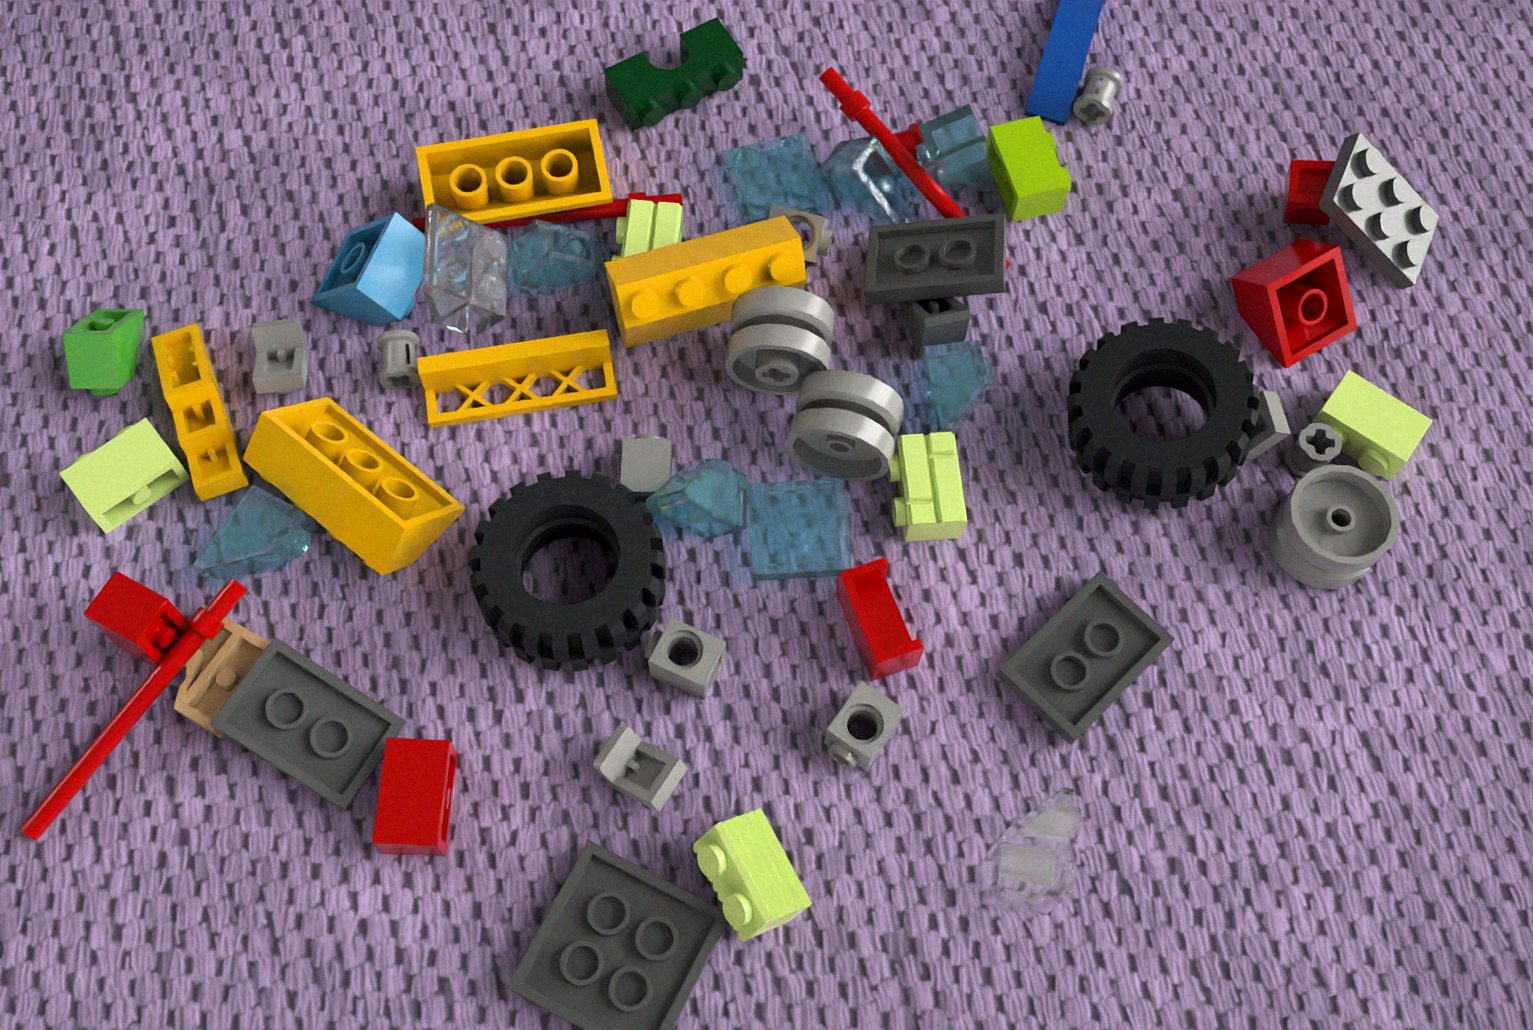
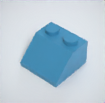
[310,212,439,327]

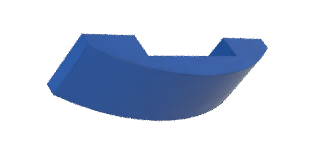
[1024,0,1104,126]

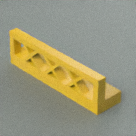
[417,329,618,428]

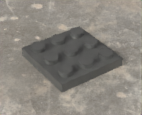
[506,840,728,1030]

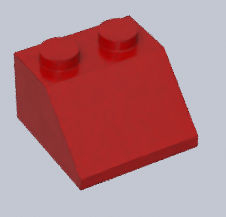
[1230,239,1357,368]

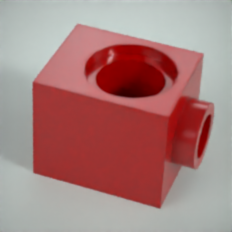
[1282,160,1336,225]

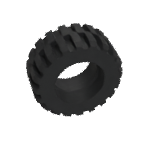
[1068,317,1260,510]
[468,470,666,672]

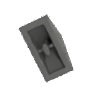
[899,297,971,359]

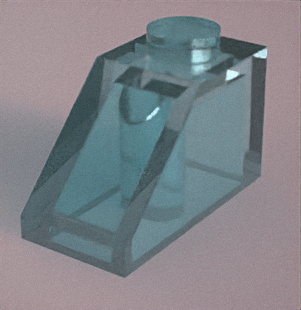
[915,104,992,189]
[817,135,923,225]
[502,219,612,296]
[919,340,993,436]
[646,458,747,539]
[193,485,313,587]

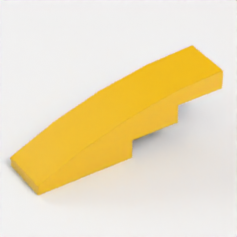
[151,323,249,502]

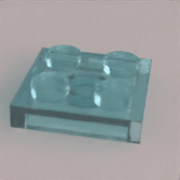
[721,132,831,226]
[746,478,852,581]

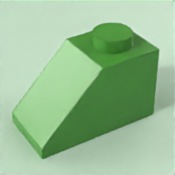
[62,309,144,395]

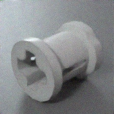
[1073,66,1123,125]
[376,329,422,390]
[1284,423,1342,479]

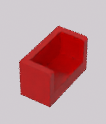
[836,558,924,681]
[83,572,190,667]
[372,738,458,856]

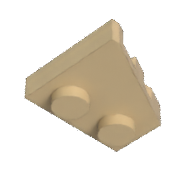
[174,605,270,739]

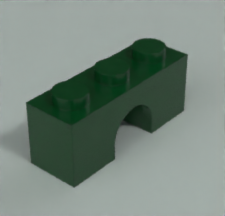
[604,17,743,132]

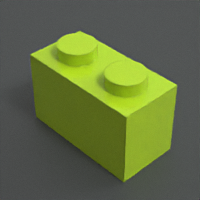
[983,115,1071,222]

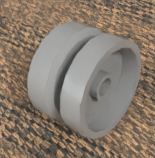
[725,286,834,396]
[785,369,904,482]
[1268,464,1400,590]

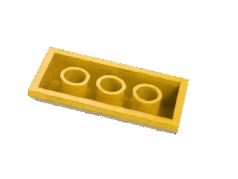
[415,118,613,233]
[604,215,807,349]
[242,397,466,576]

